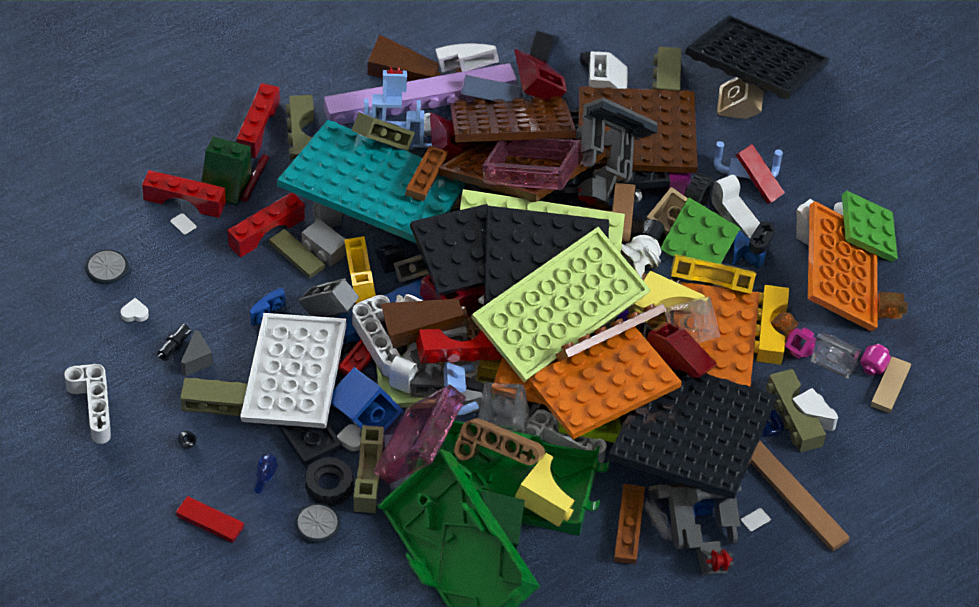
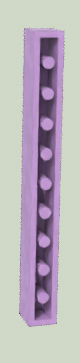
[324,63,517,125]

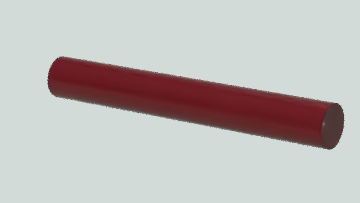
[240,154,269,202]

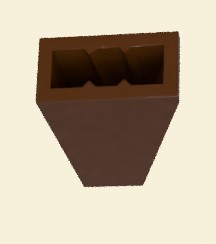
[368,35,442,82]
[381,299,468,349]

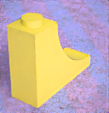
[628,271,706,323]
[515,453,575,527]

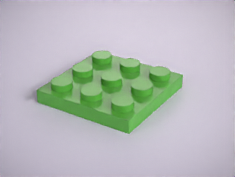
[842,191,898,262]
[660,198,740,264]

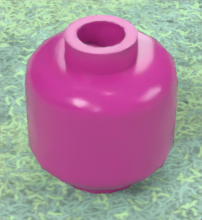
[860,344,891,376]

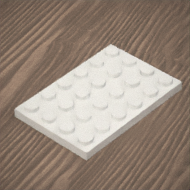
[241,313,347,428]

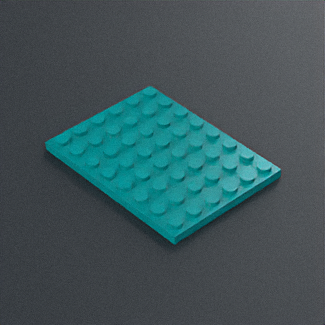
[277,120,468,243]

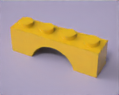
[344,236,375,304]
[670,254,756,294]
[754,285,789,365]

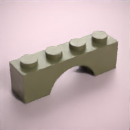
[286,95,314,161]
[766,369,826,453]
[354,425,384,513]

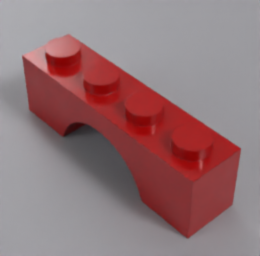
[236,83,280,159]
[142,170,226,218]
[227,192,305,258]
[416,329,502,363]

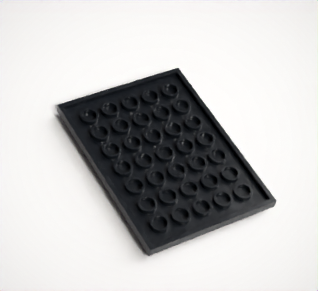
[608,369,778,500]

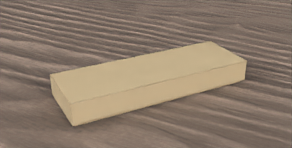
[871,357,911,413]

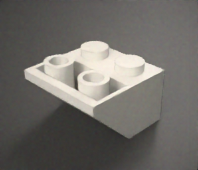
[589,52,627,89]

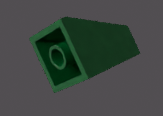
[201,136,252,206]
[480,490,525,549]

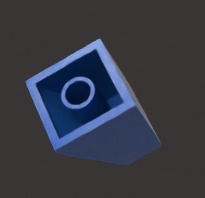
[331,367,403,431]

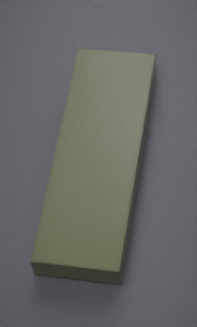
[269,229,325,279]

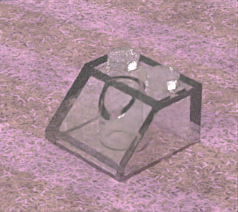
[665,296,721,343]
[811,332,862,379]
[478,383,530,433]

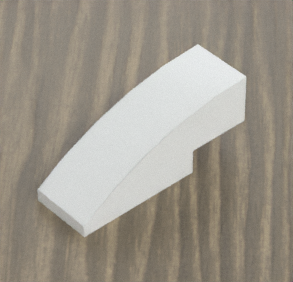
[436,44,499,72]

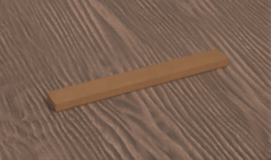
[750,441,850,552]

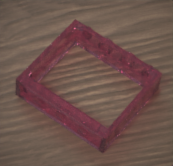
[482,138,581,190]
[373,384,466,484]

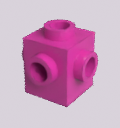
[785,327,818,358]

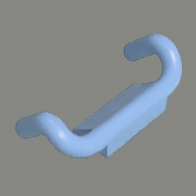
[714,141,783,178]
[443,362,479,415]

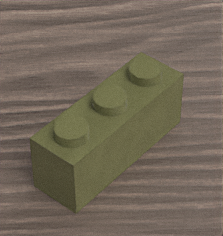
[652,46,681,91]
[352,112,415,151]
[180,378,248,416]

